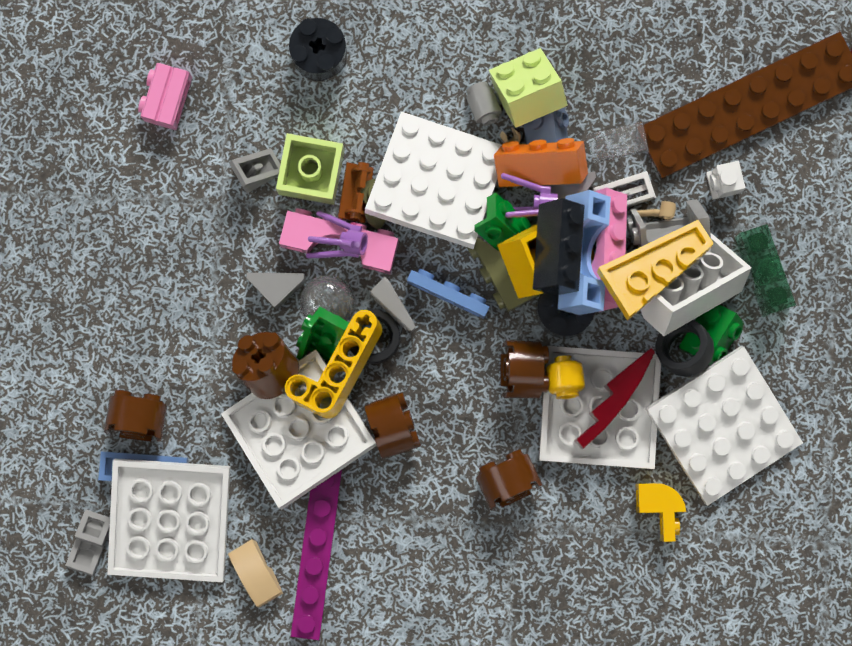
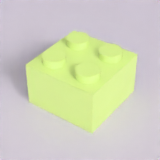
[489,48,568,128]
[276,133,345,205]

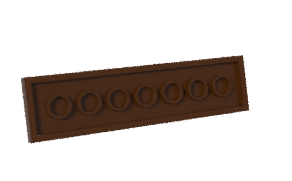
[636,32,852,179]

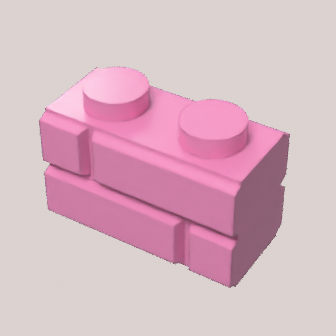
[138,63,192,130]

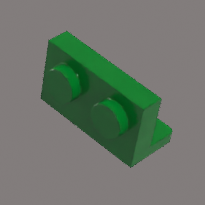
[474,192,531,252]
[679,305,744,367]
[296,307,349,361]

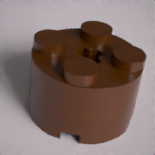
[232,332,299,399]
[500,341,549,399]
[104,390,167,442]
[364,392,421,459]
[476,449,543,511]

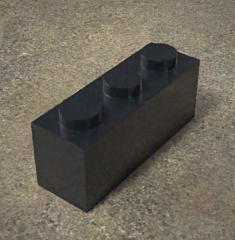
[533,198,585,296]

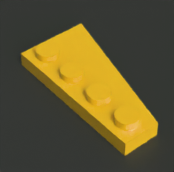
[597,220,714,321]

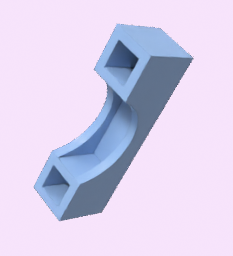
[558,190,611,315]

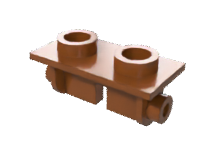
[338,162,374,223]

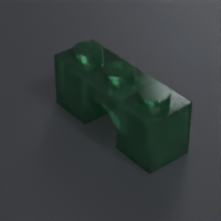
[735,224,796,317]

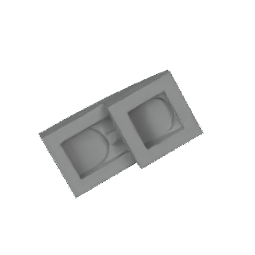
[65,509,110,577]

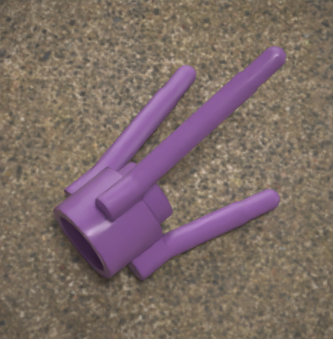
[501,173,558,218]
[306,210,368,258]

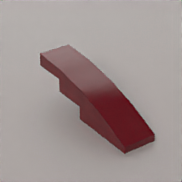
[574,348,655,449]

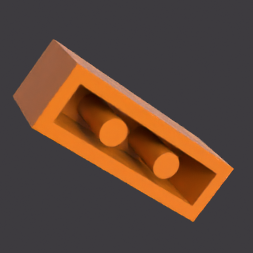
[494,138,588,187]

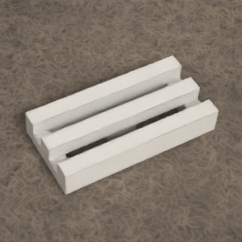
[593,171,656,208]

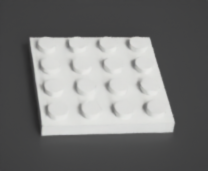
[365,112,502,249]
[539,346,661,469]
[645,346,803,506]
[221,350,377,510]
[107,458,231,582]

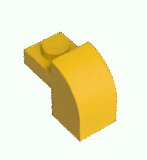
[635,483,686,542]

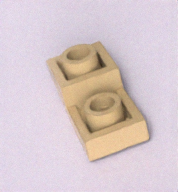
[228,539,283,608]

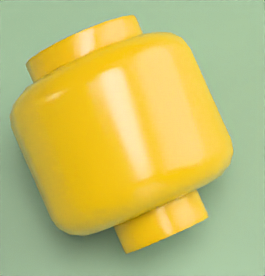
[546,355,585,399]

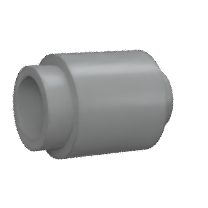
[466,82,502,126]

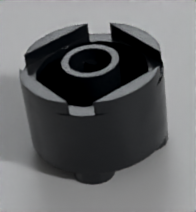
[289,18,347,81]
[536,293,595,339]

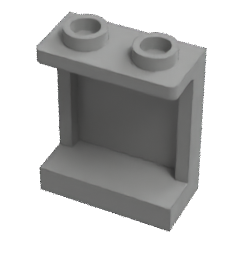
[626,199,711,248]

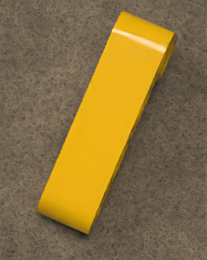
[285,310,382,419]

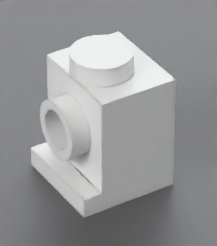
[706,161,745,200]

